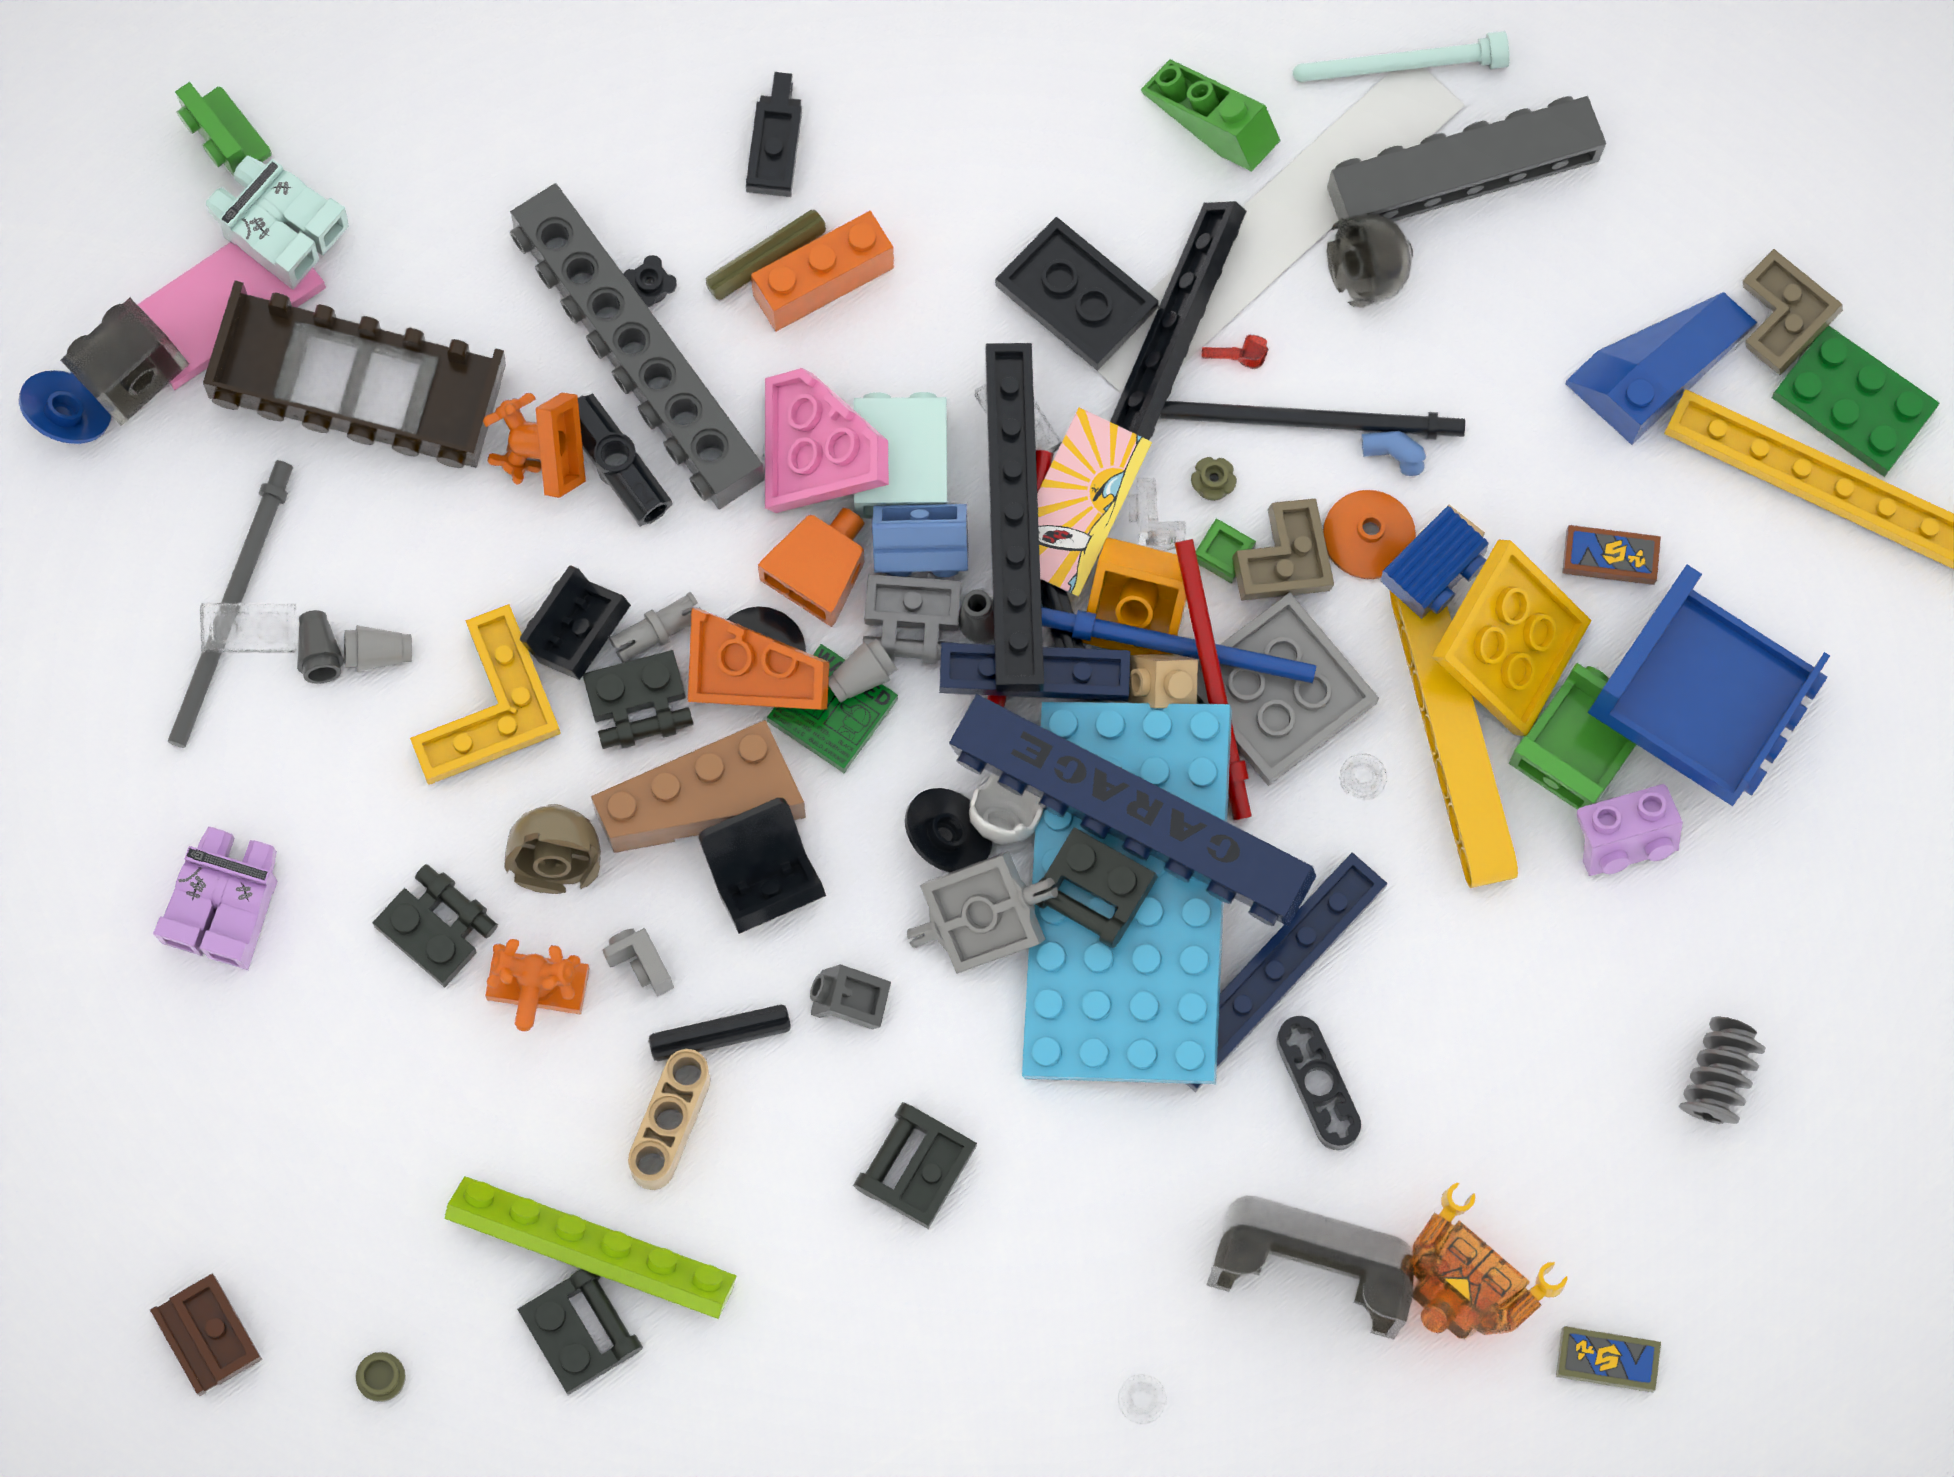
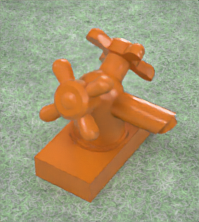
[483,392,586,498]
[485,939,590,1031]

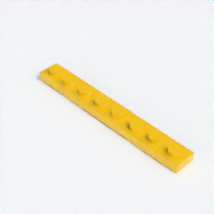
[1664,389,1954,569]

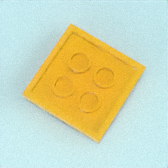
[1432,539,1592,736]

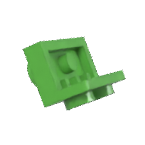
[175,81,272,177]

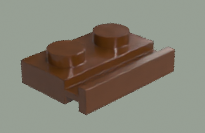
[150,1273,263,1397]

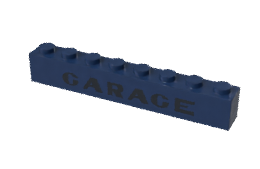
[949,694,1316,926]

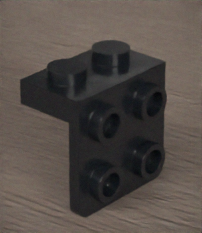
[698,797,826,934]

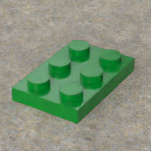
[1772,326,1940,477]

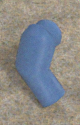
[1361,431,1426,476]

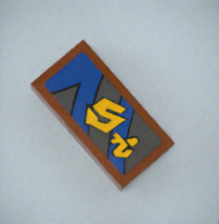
[1562,525,1661,585]

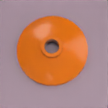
[1323,490,1416,579]

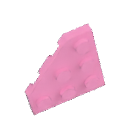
[765,368,889,513]

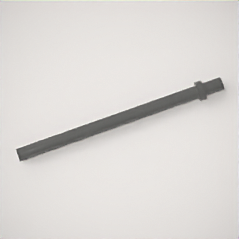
[167,460,293,748]

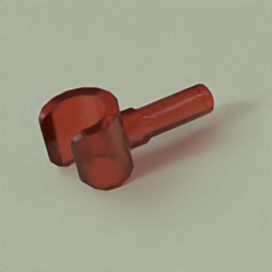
[1202,335,1269,369]

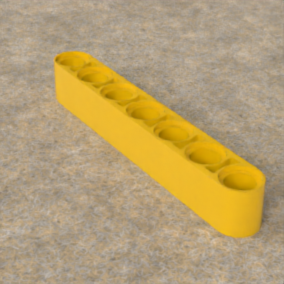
[1389,590,1518,888]

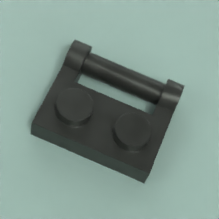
[1035,827,1158,948]
[853,1102,977,1229]
[517,1269,643,1395]

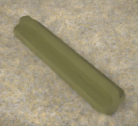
[706,210,826,300]

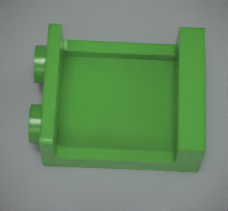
[1508,663,1636,810]

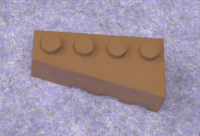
[591,720,806,853]

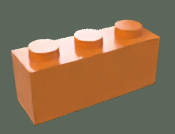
[751,210,894,332]

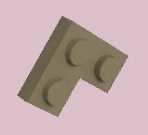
[1743,249,1843,375]
[1232,498,1334,601]

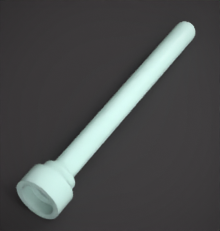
[1293,31,1510,82]

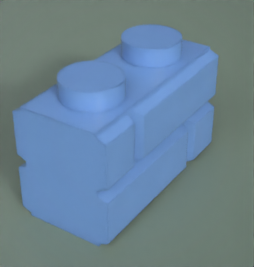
[872,504,969,577]

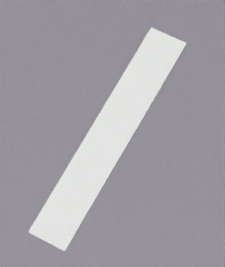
[1095,68,1465,394]

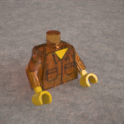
[1411,1183,1568,1339]

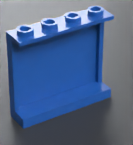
[1588,564,1830,807]

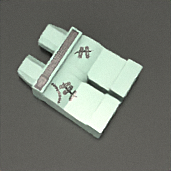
[206,156,349,290]

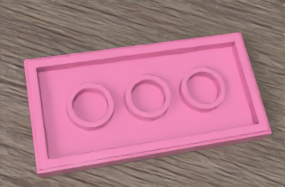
[121,242,326,390]

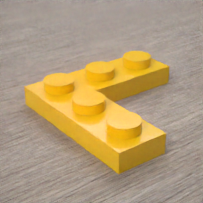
[410,604,561,785]

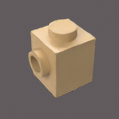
[1128,654,1198,708]

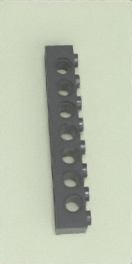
[509,183,765,510]

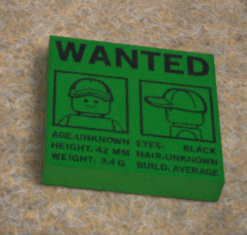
[767,644,898,773]

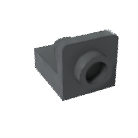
[810,964,891,1030]

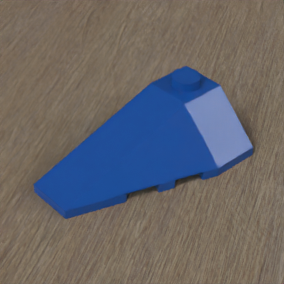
[1565,292,1757,445]

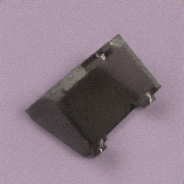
[1206,1195,1415,1340]

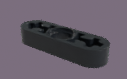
[1276,1016,1361,1150]

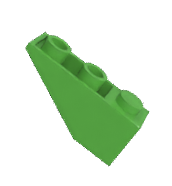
[1141,59,1281,172]

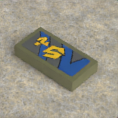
[1556,1326,1661,1393]

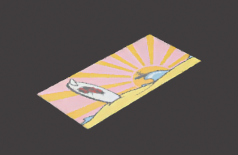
[1037,407,1152,597]

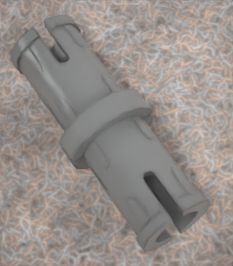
[609,592,701,663]

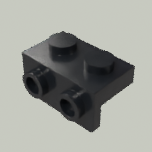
[520,565,631,680]

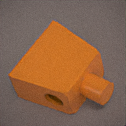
[758,508,865,627]

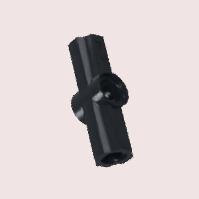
[578,393,672,526]

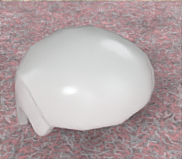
[969,773,1044,845]

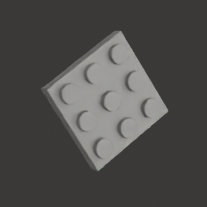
[1197,592,1379,786]

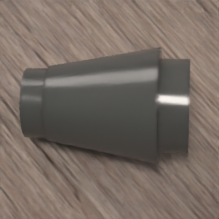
[959,590,994,643]
[297,610,344,684]

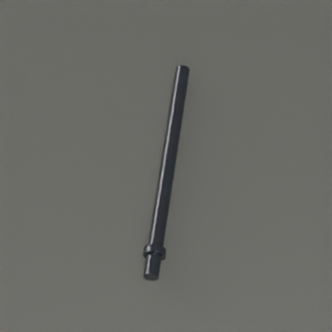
[1160,401,1465,440]

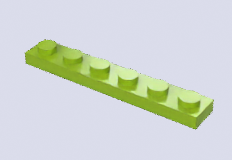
[444,1176,737,1319]

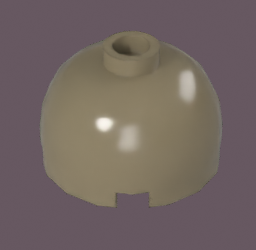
[504,804,601,894]

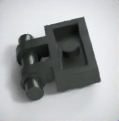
[583,650,694,749]
[372,864,498,988]

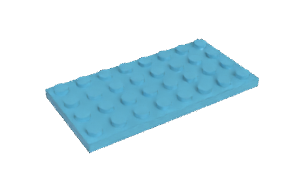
[1022,702,1232,1084]

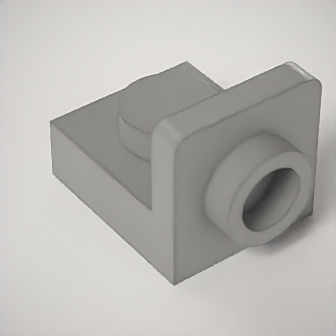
[602,928,674,997]

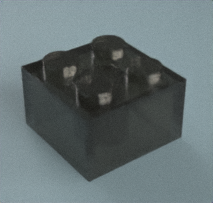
[60,297,189,426]

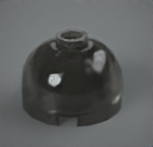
[1326,214,1413,308]

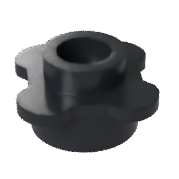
[623,255,677,307]

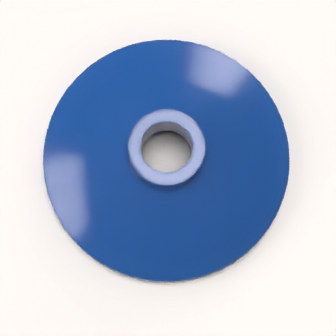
[19,370,111,444]

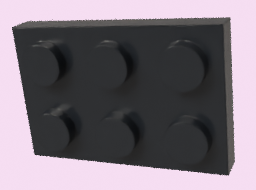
[995,216,1159,371]

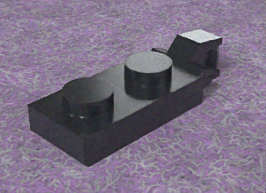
[746,72,802,197]

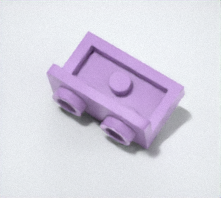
[1576,784,1683,876]

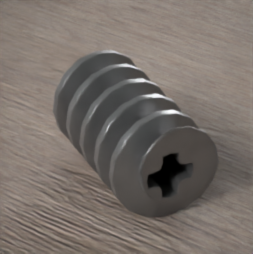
[1678,1016,1766,1124]

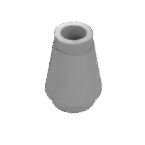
[344,625,412,672]
[828,638,898,703]

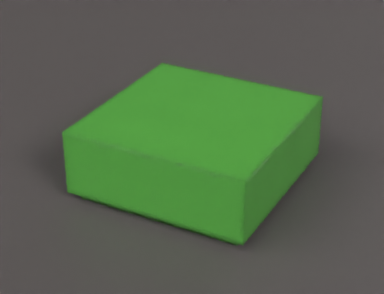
[1196,518,1256,584]

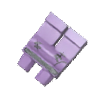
[153,826,278,970]

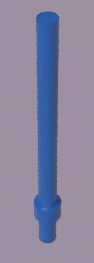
[1041,607,1317,684]

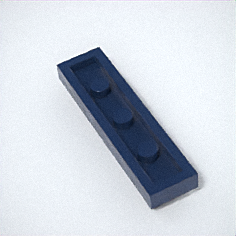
[939,642,1130,701]

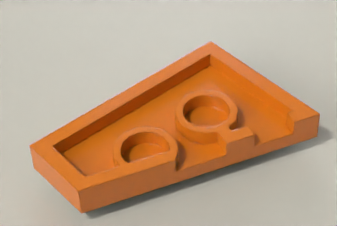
[688,608,829,710]

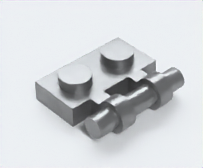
[863,574,961,664]

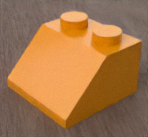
[1082,537,1187,655]

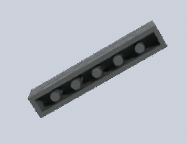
[1327,96,1606,236]

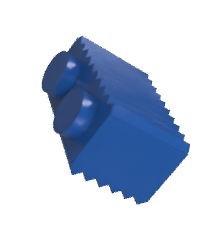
[1380,506,1489,619]

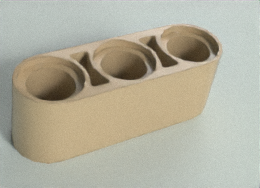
[628,1049,711,1190]

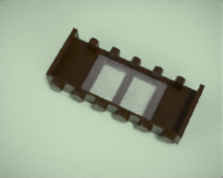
[203,281,506,468]

